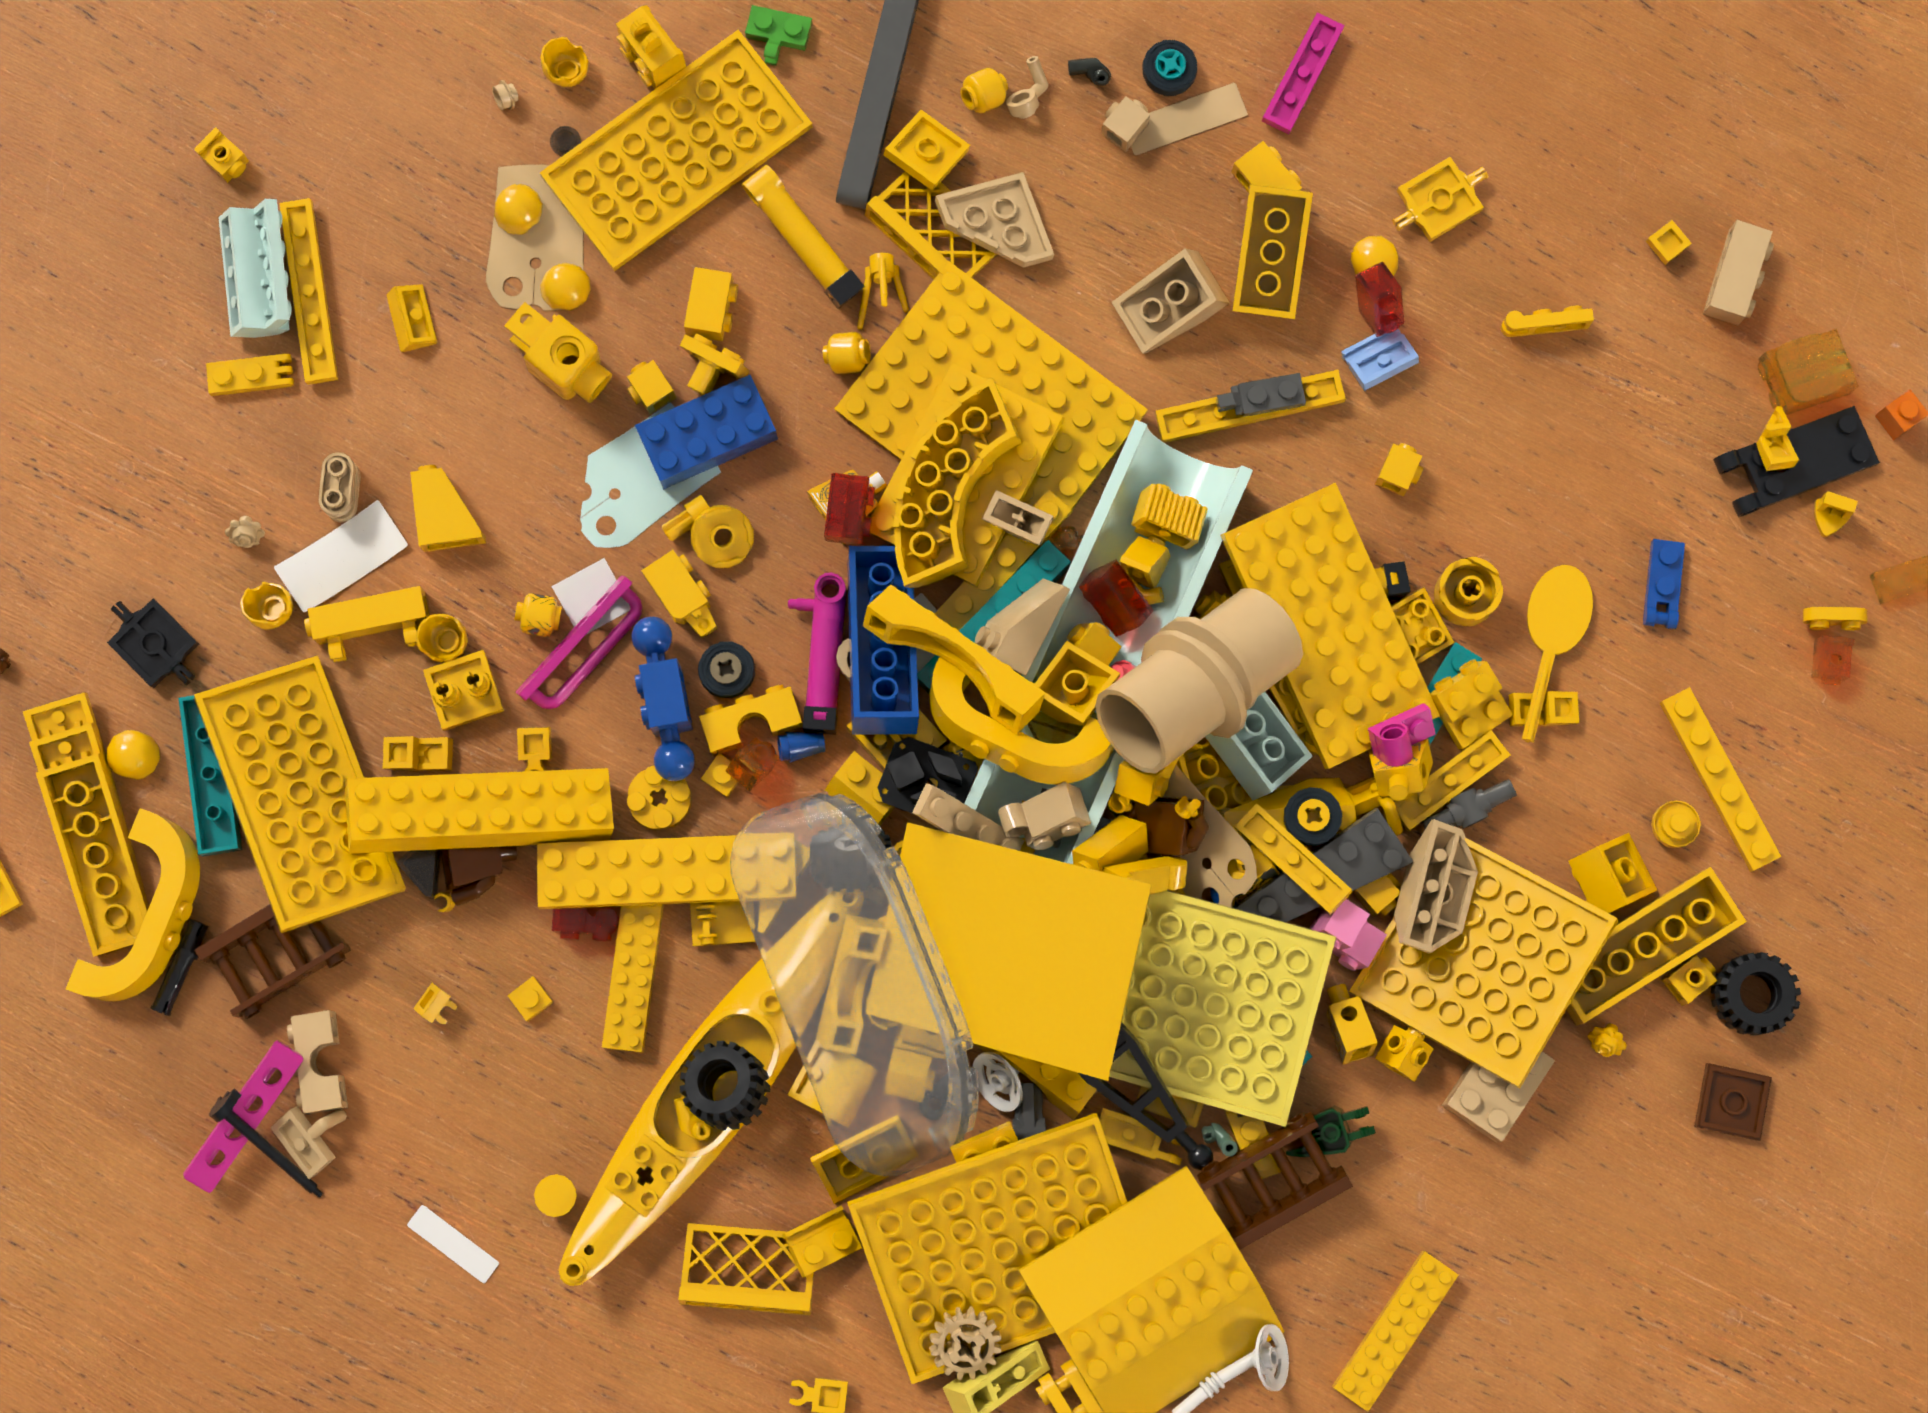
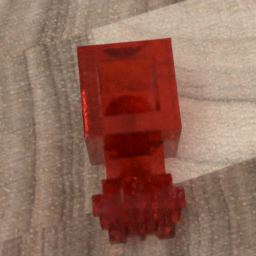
[552,907,619,941]

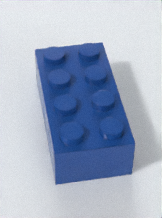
[635,374,778,490]

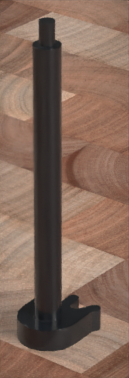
[209,1089,323,1198]

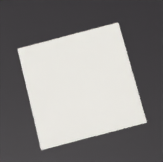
[552,558,630,634]

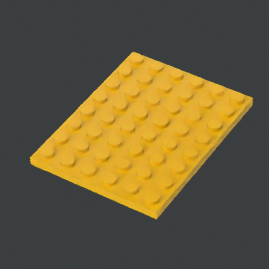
[834,261,1148,542]
[847,1113,1127,1384]

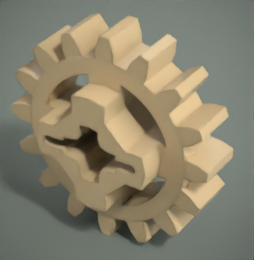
[929,1306,1001,1380]

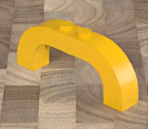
[930,657,1114,785]
[66,808,200,1001]

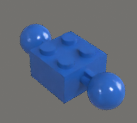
[631,616,695,781]

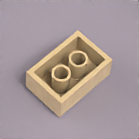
[1441,1052,1555,1142]

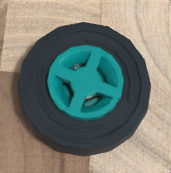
[1142,40,1197,96]

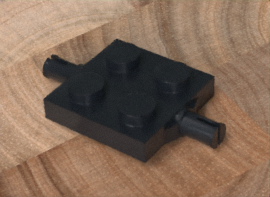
[107,598,199,689]

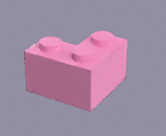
[1309,899,1387,971]

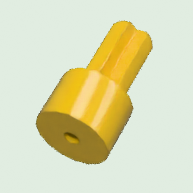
[662,495,710,541]

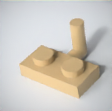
[271,1106,347,1179]

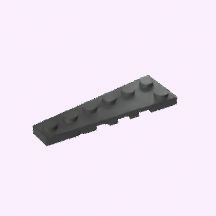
[1232,808,1413,922]

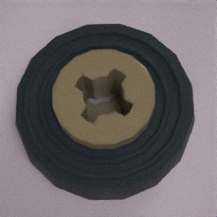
[698,642,755,698]

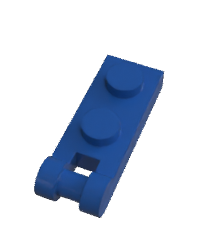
[1643,539,1685,629]

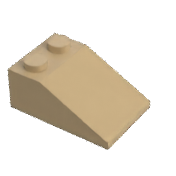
[1112,248,1230,354]
[975,579,1070,676]

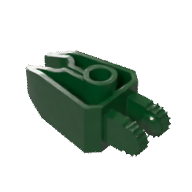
[1286,1105,1376,1157]

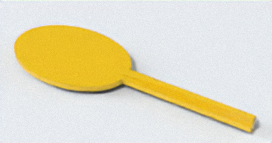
[1521,565,1593,743]

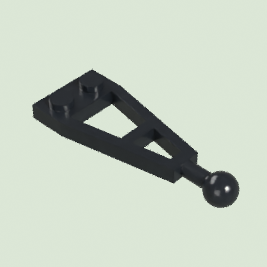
[1078,1022,1213,1170]

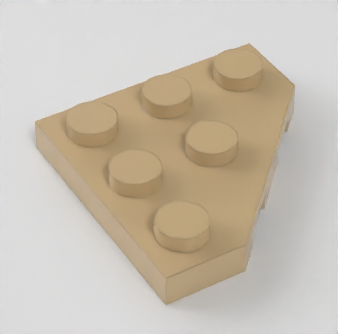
[935,172,1054,268]

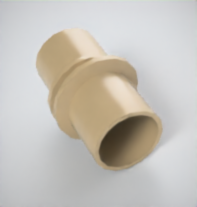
[1095,588,1303,774]

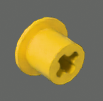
[534,1174,577,1217]

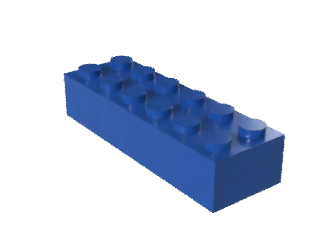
[847,546,919,735]

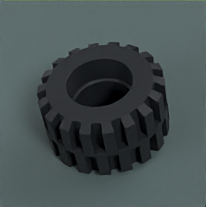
[1711,952,1801,1036]
[680,1041,770,1130]

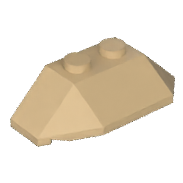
[1394,819,1478,953]

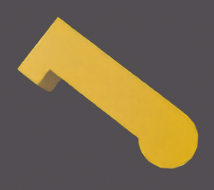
[1103,856,1187,894]

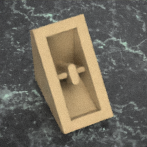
[982,490,1054,546]

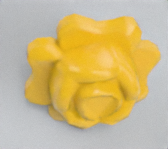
[1587,1024,1627,1057]

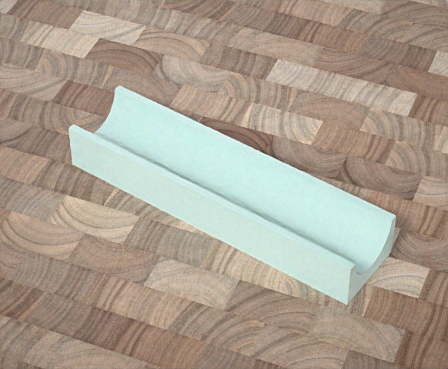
[964,419,1253,864]

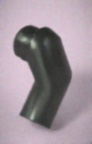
[1068,58,1111,86]

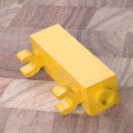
[304,586,430,663]

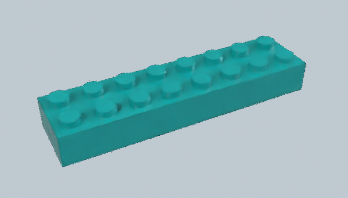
[178,695,243,857]

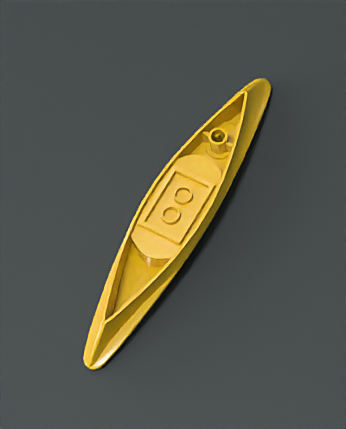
[558,888,865,1286]

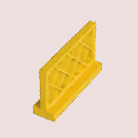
[864,171,997,280]
[678,1223,814,1316]

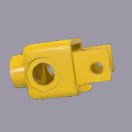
[504,302,612,403]

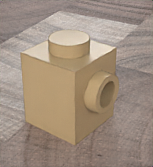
[1101,96,1150,153]

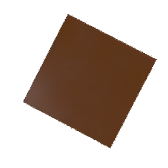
[1694,1063,1772,1141]

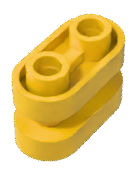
[1036,1359,1104,1413]

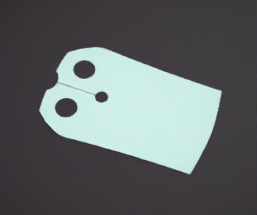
[580,403,721,548]

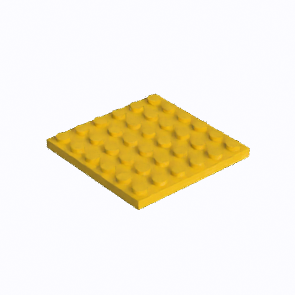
[1349,838,1618,1089]

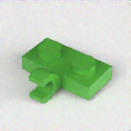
[745,5,812,65]

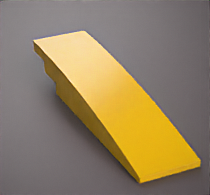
[23,692,149,957]

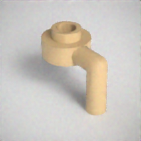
[1006,56,1048,119]

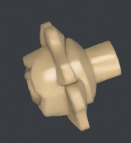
[225,516,265,548]

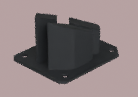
[877,737,978,815]

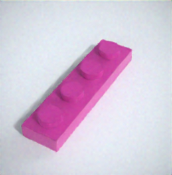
[1262,12,1345,135]

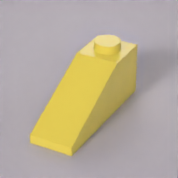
[943,1340,1050,1413]

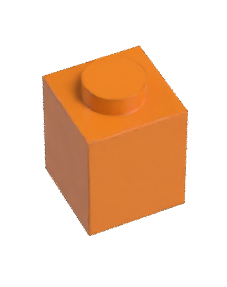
[1875,389,1928,441]

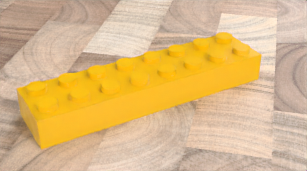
[602,904,664,1053]
[1332,1251,1459,1412]

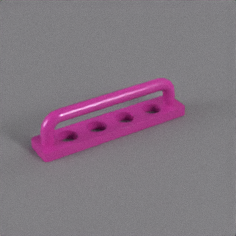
[515,575,643,709]
[183,1040,303,1193]

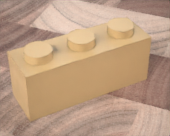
[1703,220,1774,326]

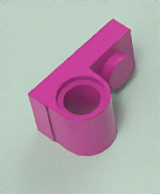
[1368,703,1436,767]

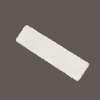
[407,1205,499,1283]

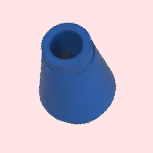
[777,731,825,763]

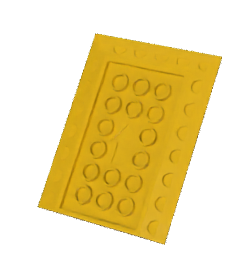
[866,822,1152,1081]

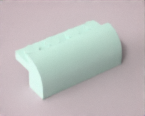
[218,199,292,338]

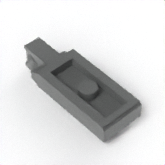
[1216,373,1306,417]

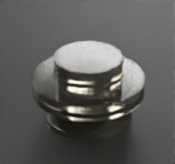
[550,126,581,157]

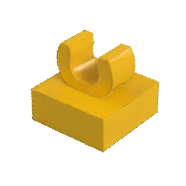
[413,983,457,1024]

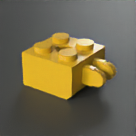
[616,5,686,89]

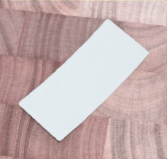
[274,500,408,612]

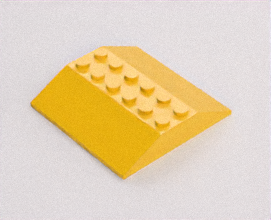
[1018,1166,1285,1413]

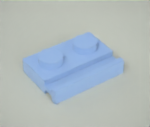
[1341,323,1419,391]

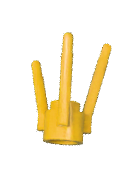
[857,253,909,330]

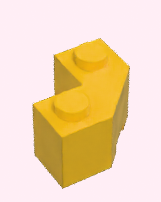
[1114,753,1184,806]

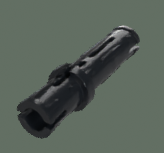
[150,919,209,1016]

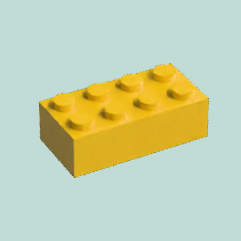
[1232,184,1313,319]

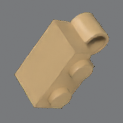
[998,781,1091,850]

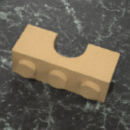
[287,1010,348,1114]

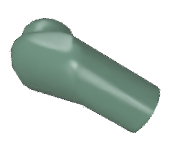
[1201,1123,1238,1156]

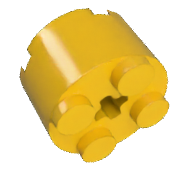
[1434,557,1503,627]

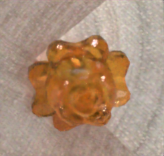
[1049,526,1084,559]

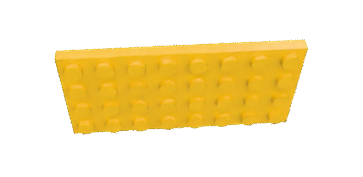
[540,30,813,272]
[1220,483,1440,769]
[194,655,406,933]

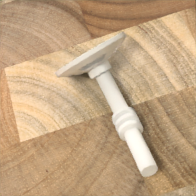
[973,1052,1023,1112]
[1172,1324,1289,1413]

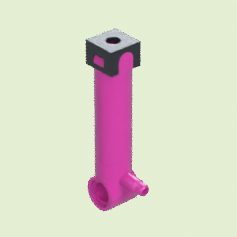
[788,572,847,735]

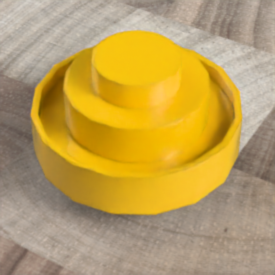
[1651,800,1701,848]

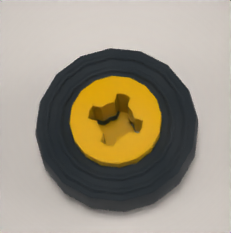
[1284,787,1342,846]

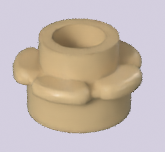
[492,80,518,110]

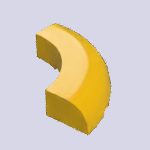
[893,378,1022,588]

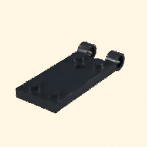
[1713,406,1880,517]

